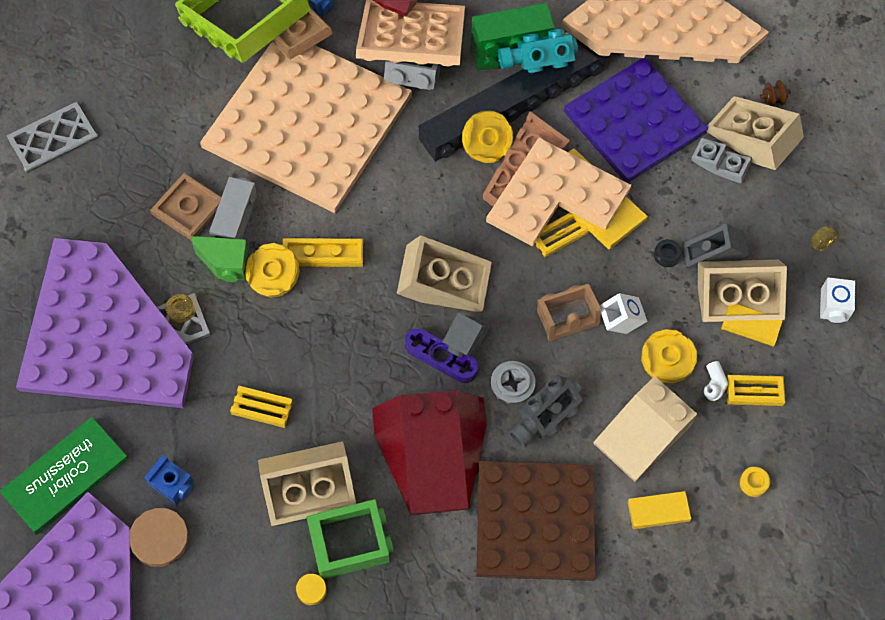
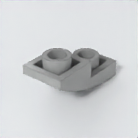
[692,138,751,184]

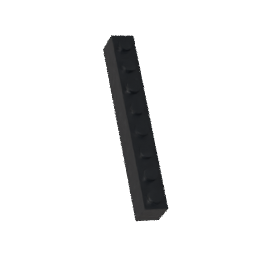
[418,39,607,162]

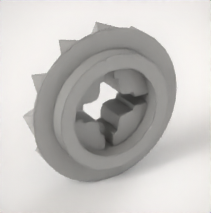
[491,361,535,404]

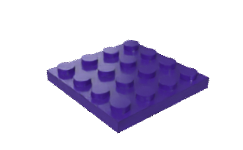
[564,57,708,183]

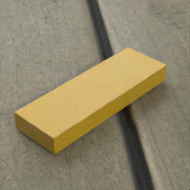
[283,238,363,267]

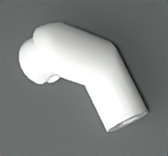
[704,361,728,401]

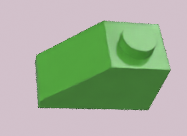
[191,236,249,282]

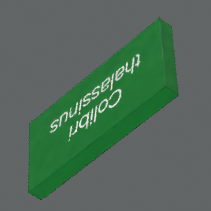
[0,417,128,535]

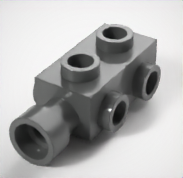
[508,375,583,448]

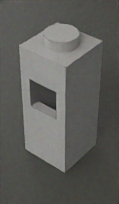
[209,177,257,239]

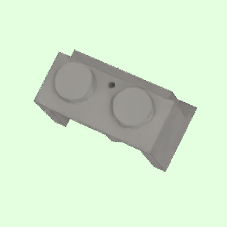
[384,60,440,90]

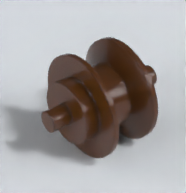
[760,80,791,107]

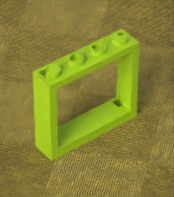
[175,0,311,63]

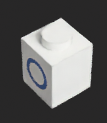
[820,278,855,323]
[600,293,648,334]

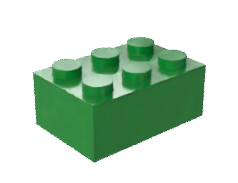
[471,3,555,71]

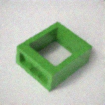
[306,499,394,579]

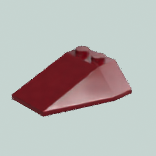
[372,390,487,515]

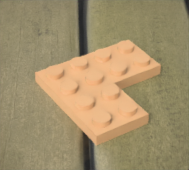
[486,138,631,247]

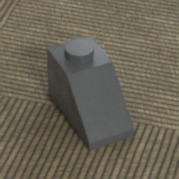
[682,223,749,269]
[442,312,492,358]

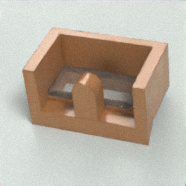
[537,283,601,342]

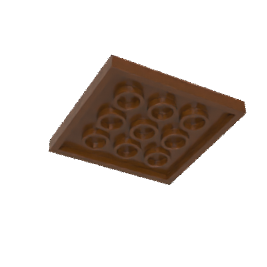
[476,461,595,581]

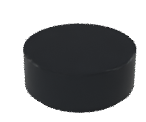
[654,239,682,267]

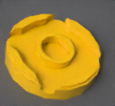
[462,111,513,163]
[245,243,300,298]
[641,329,697,383]

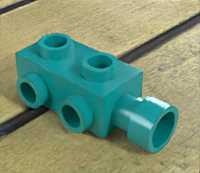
[498,29,578,73]

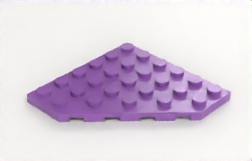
[16,238,194,408]
[0,492,132,620]

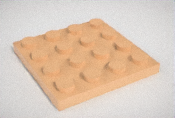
[356,0,465,66]

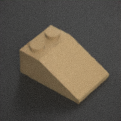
[707,96,804,170]
[397,235,492,312]
[593,376,697,482]

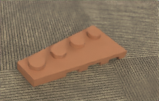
[483,111,570,206]

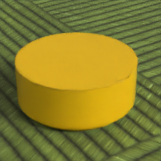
[739,467,770,497]
[296,574,327,605]

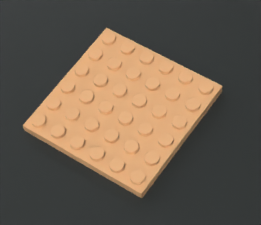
[200,41,412,213]

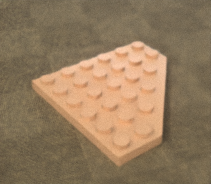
[561,0,769,63]

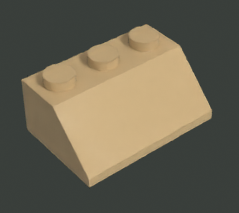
[698,259,787,322]
[258,441,356,526]

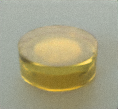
[810,226,838,251]
[166,294,195,323]

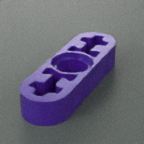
[405,328,478,383]

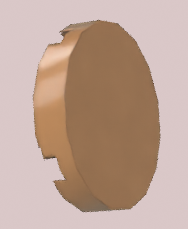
[129,508,189,567]

